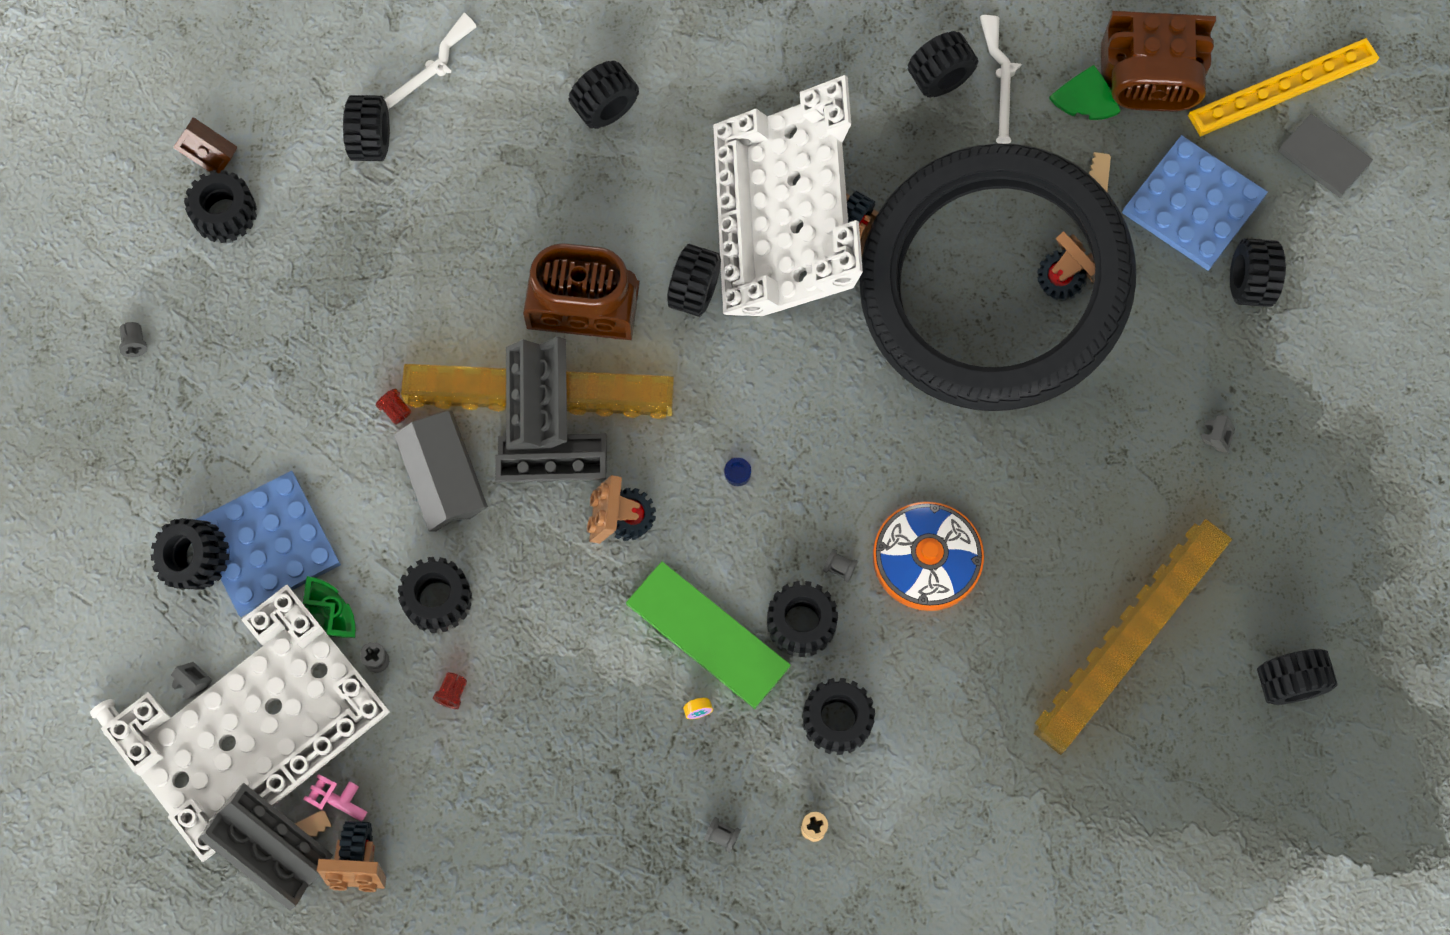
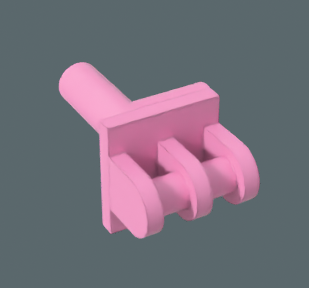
[303,774,368,822]

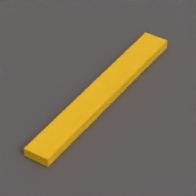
[1188,38,1379,137]

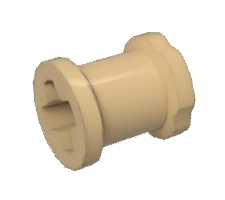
[801,812,828,842]

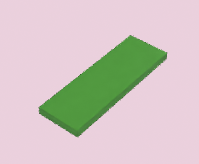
[626,561,791,709]

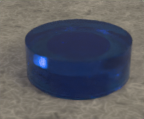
[724,458,751,486]

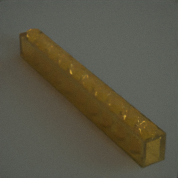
[401,364,674,419]
[1034,519,1232,755]

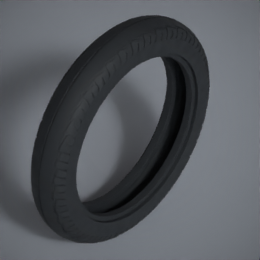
[860,143,1136,411]

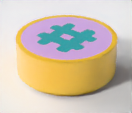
[683,698,713,719]

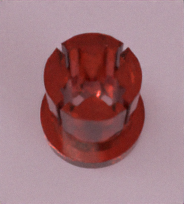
[375,388,412,425]
[433,672,467,709]

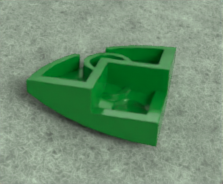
[1049,65,1121,120]
[303,576,356,638]

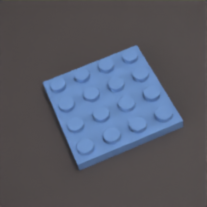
[1122,135,1268,271]
[195,471,341,617]

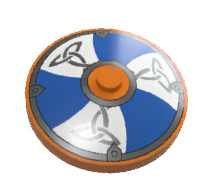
[873,502,984,611]

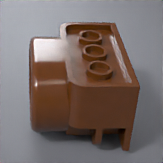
[1101,11,1216,112]
[523,243,640,340]

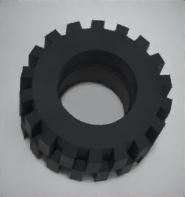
[908,31,979,98]
[568,60,639,129]
[343,95,390,161]
[184,170,257,243]
[1230,238,1286,307]
[667,244,721,317]
[150,518,229,590]
[398,557,472,633]
[767,581,838,657]
[1257,649,1338,705]
[802,678,875,755]

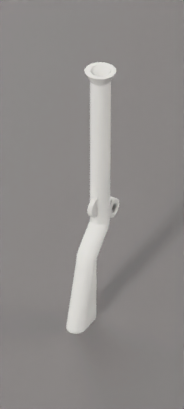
[385,13,476,110]
[980,15,1022,144]

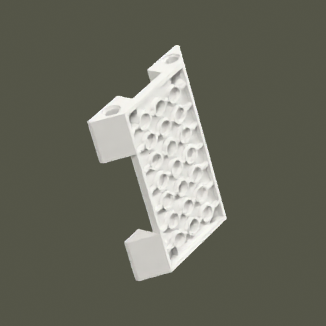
[713,75,863,316]
[101,585,390,862]

